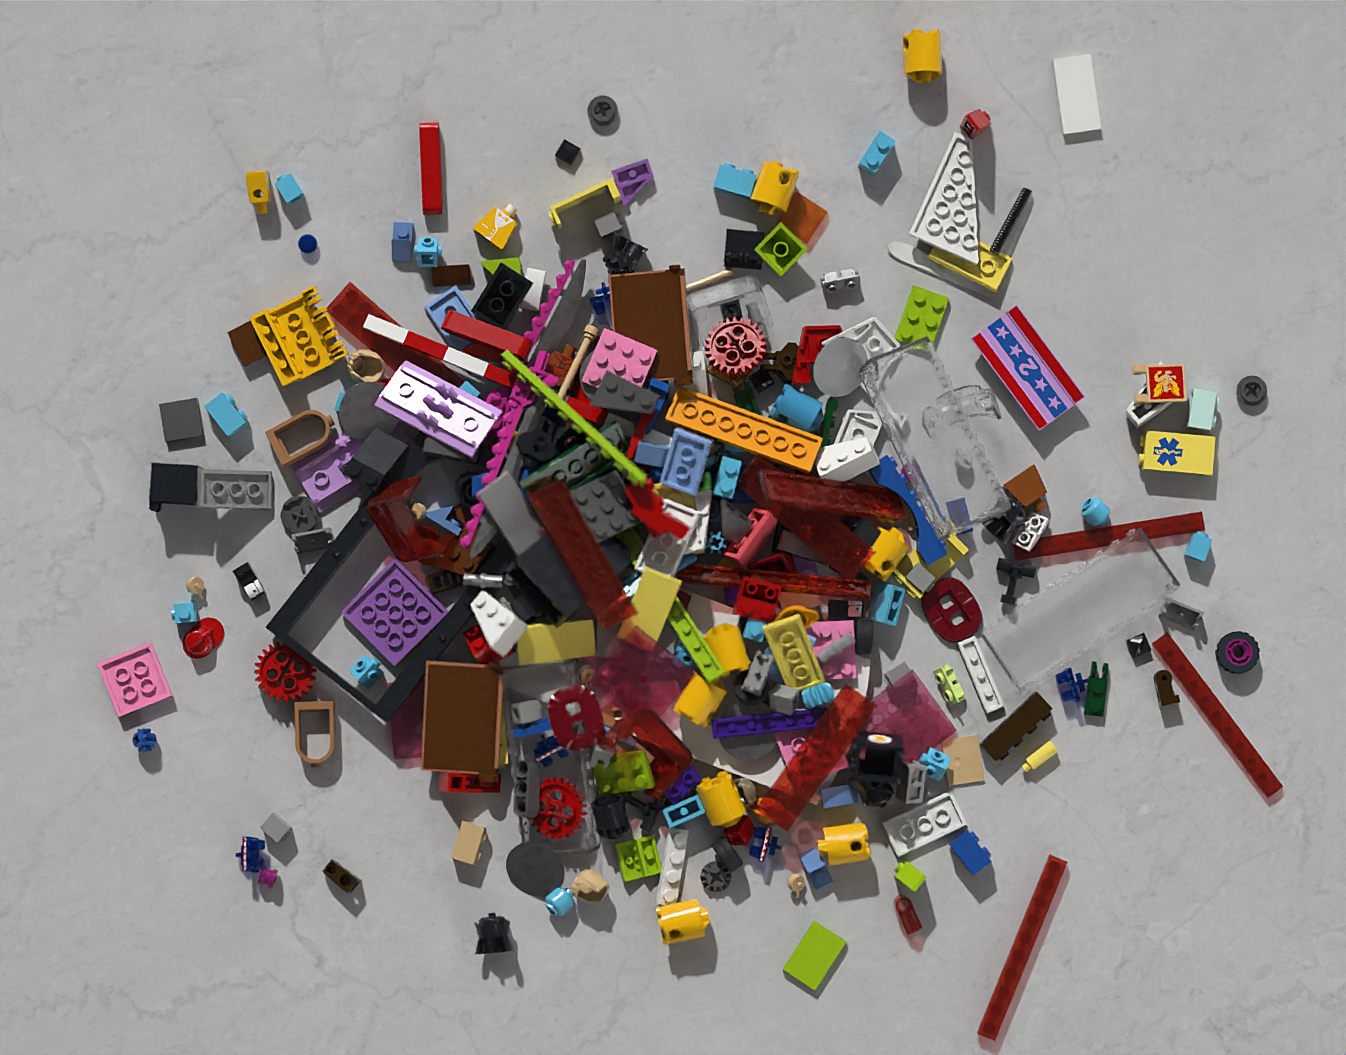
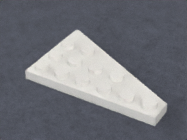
[909,132,979,266]

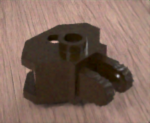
[760,342,799,385]

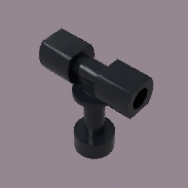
[996,558,1036,605]
[622,791,668,833]

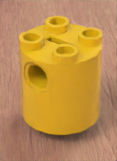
[903,29,942,84]
[750,161,799,216]
[859,526,909,582]
[704,623,751,678]
[674,672,727,728]
[696,771,746,828]
[817,822,871,866]
[656,899,711,945]

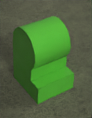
[698,472,713,491]

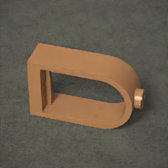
[265,410,335,469]
[294,701,336,767]

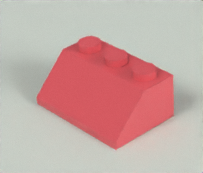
[721,508,778,569]

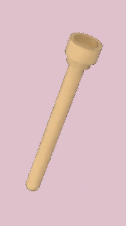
[553,325,600,409]

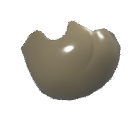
[733,777,757,807]

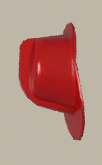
[182,617,224,659]

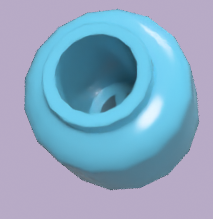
[1081,498,1110,526]
[545,887,574,916]

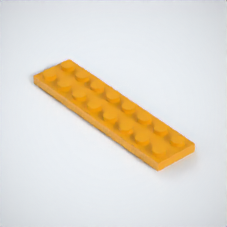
[665,386,823,474]

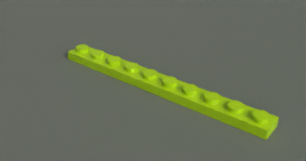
[502,350,648,487]
[615,527,725,683]

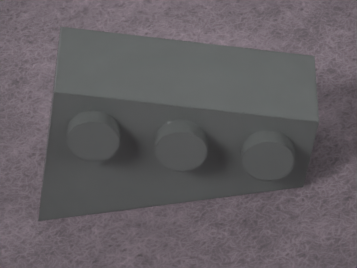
[590,370,661,415]

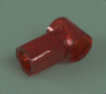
[893,895,923,935]

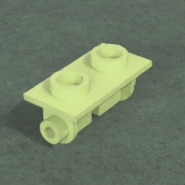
[933,664,965,705]

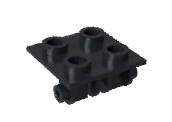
[724,229,765,270]

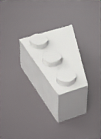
[1126,361,1173,429]
[814,437,880,489]
[471,590,528,657]

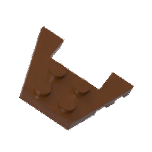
[418,501,496,576]

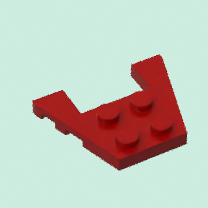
[792,325,843,385]

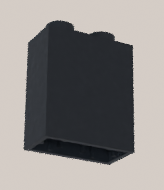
[505,510,633,628]

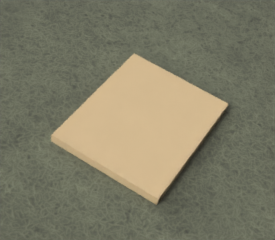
[941,735,985,786]

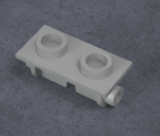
[820,268,860,293]

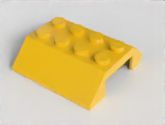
[249,286,349,386]

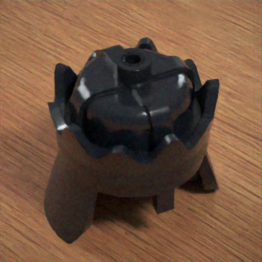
[602,231,649,275]
[978,496,1026,545]
[847,776,895,808]
[474,913,515,955]

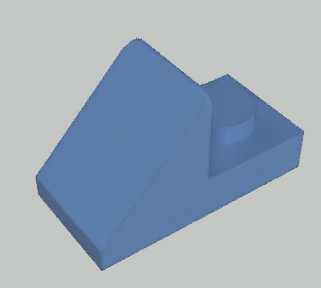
[391,222,413,262]
[425,506,462,536]
[799,847,833,890]

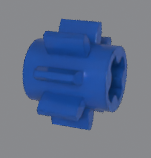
[132,728,157,752]

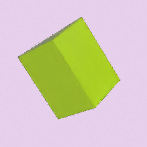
[754,222,808,276]

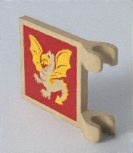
[1132,364,1187,405]

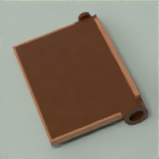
[609,265,694,385]
[421,661,504,782]

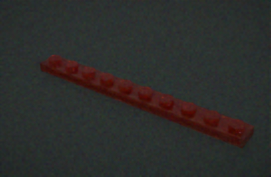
[1012,511,1205,561]
[677,564,871,600]
[1151,632,1283,798]
[976,854,1068,1041]

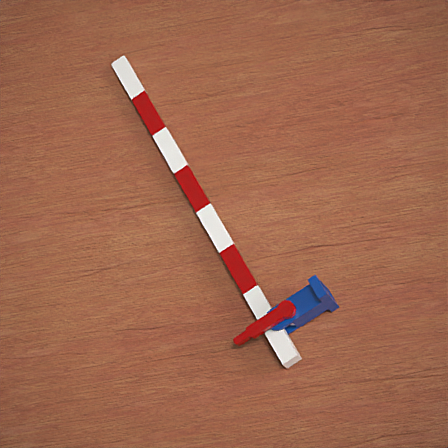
[363,314,672,460]

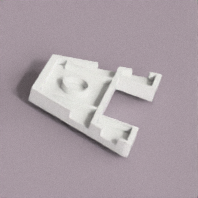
[821,317,900,398]
[834,410,908,480]
[683,489,712,555]

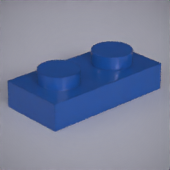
[513,717,552,738]

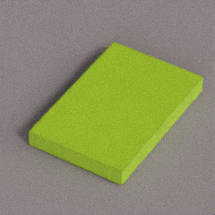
[783,921,846,990]

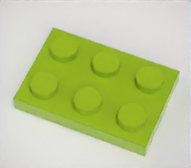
[894,285,949,352]
[592,749,655,795]

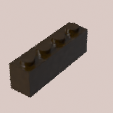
[979,692,1053,761]

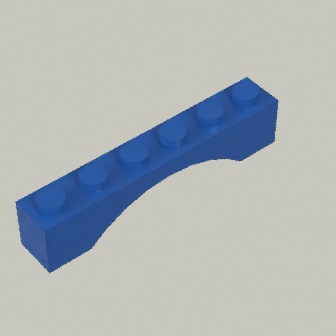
[868,455,948,566]

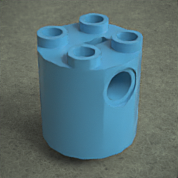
[768,384,824,433]

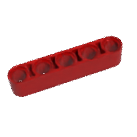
[419,122,443,215]
[441,310,533,361]

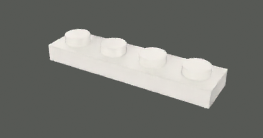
[656,827,689,905]

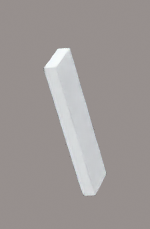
[957,636,1005,714]

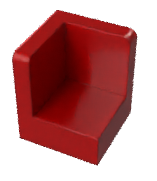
[723,815,755,845]

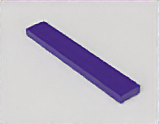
[711,707,829,739]

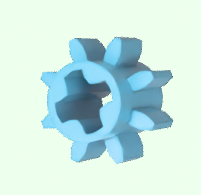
[705,531,727,554]

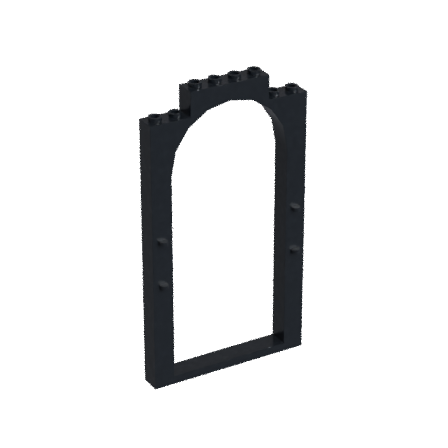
[265,431,545,723]

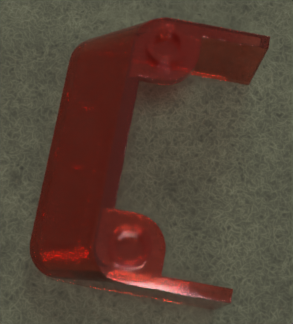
[366,476,457,562]
[597,708,693,800]

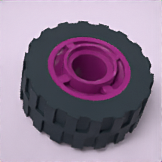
[1215,631,1260,674]

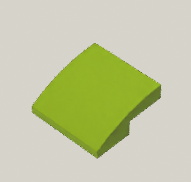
[613,835,662,882]

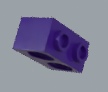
[661,764,702,805]

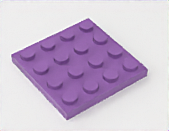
[341,558,449,666]

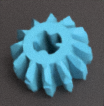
[802,683,835,709]

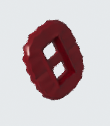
[921,577,982,643]
[547,684,605,752]

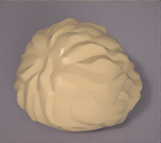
[347,350,386,384]
[571,869,609,903]

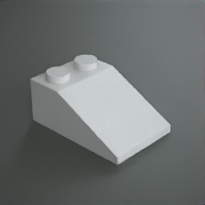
[668,351,708,404]

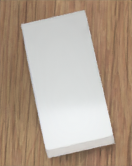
[520,268,546,311]
[1012,511,1050,551]

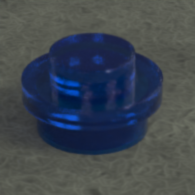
[298,234,317,254]

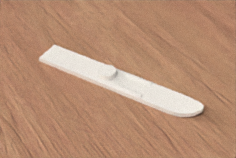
[888,242,992,297]

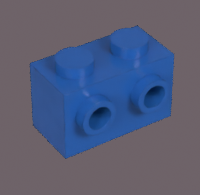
[948,830,992,876]

